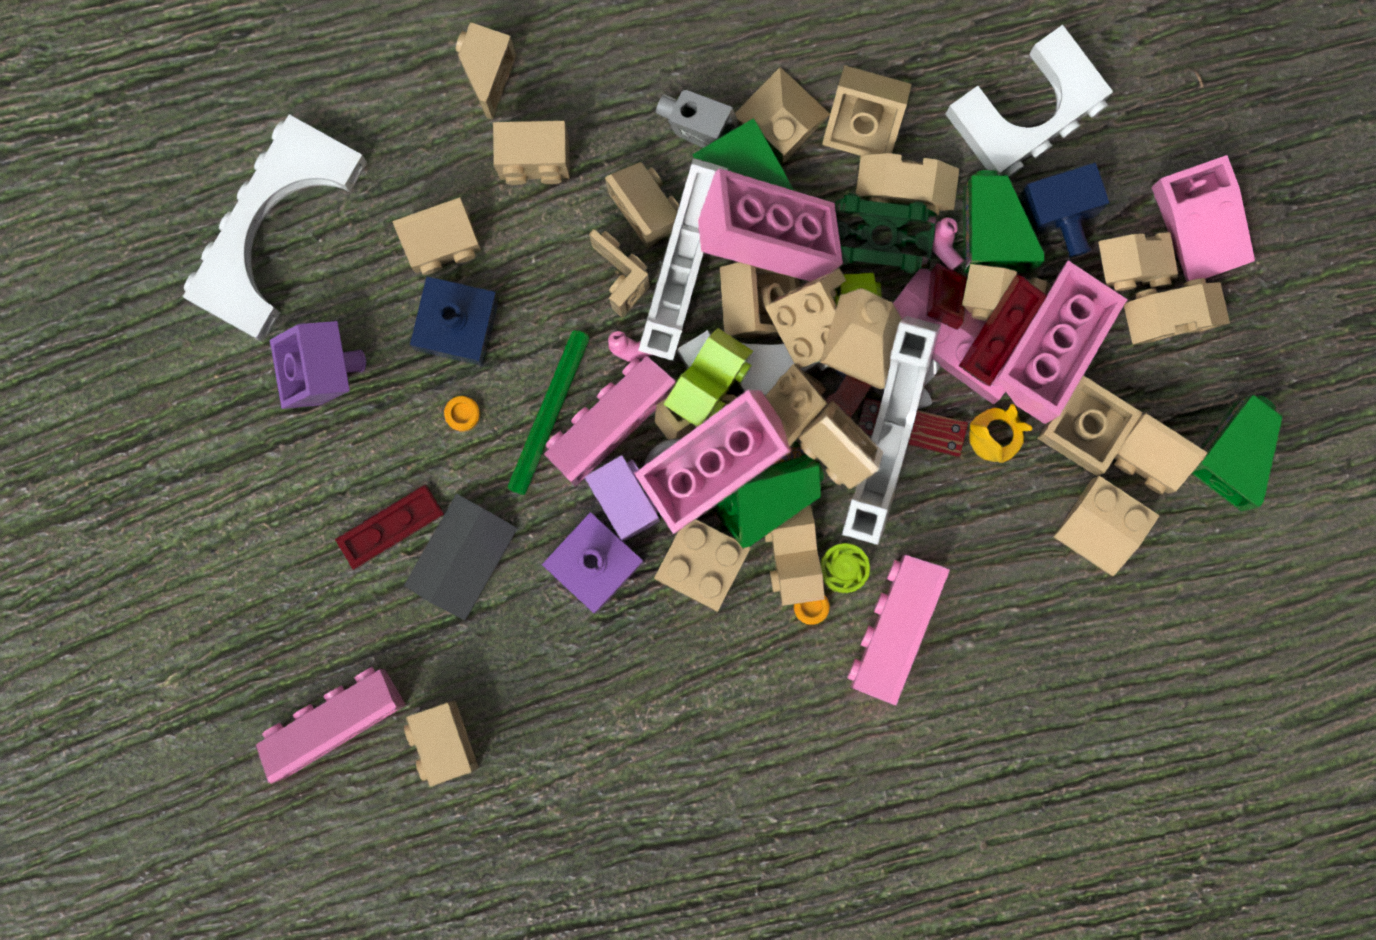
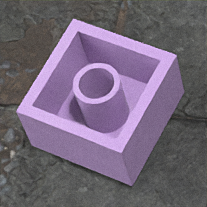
[584,455,660,543]

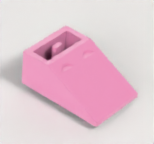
[1152,155,1255,282]

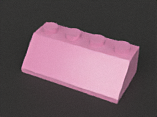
[698,168,843,281]
[997,261,1127,424]
[893,269,1021,405]
[544,356,676,487]
[634,390,791,534]
[847,555,950,706]
[256,667,406,784]

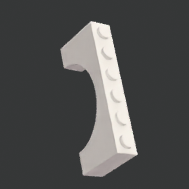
[183,115,367,342]
[842,316,941,544]

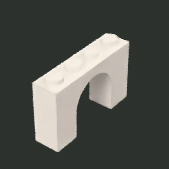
[946,25,1113,178]

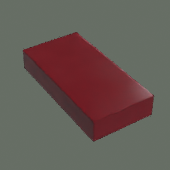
[926,264,967,330]

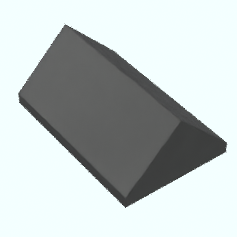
[404,494,518,621]

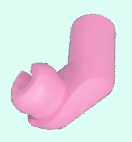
[932,217,964,271]
[608,331,651,362]

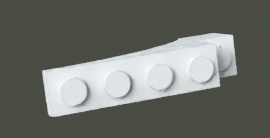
[638,158,728,361]
[677,330,829,396]

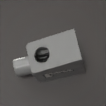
[656,90,740,148]

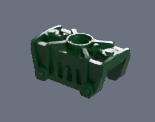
[834,193,937,274]

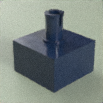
[1018,162,1109,258]
[410,276,499,366]

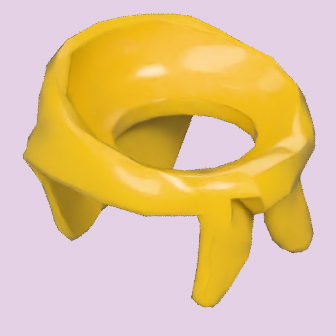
[969,404,1032,463]

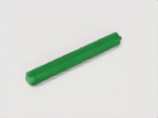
[508,330,590,495]

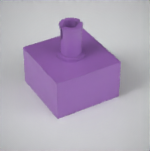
[270,321,366,409]
[542,512,644,614]

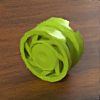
[820,543,870,594]

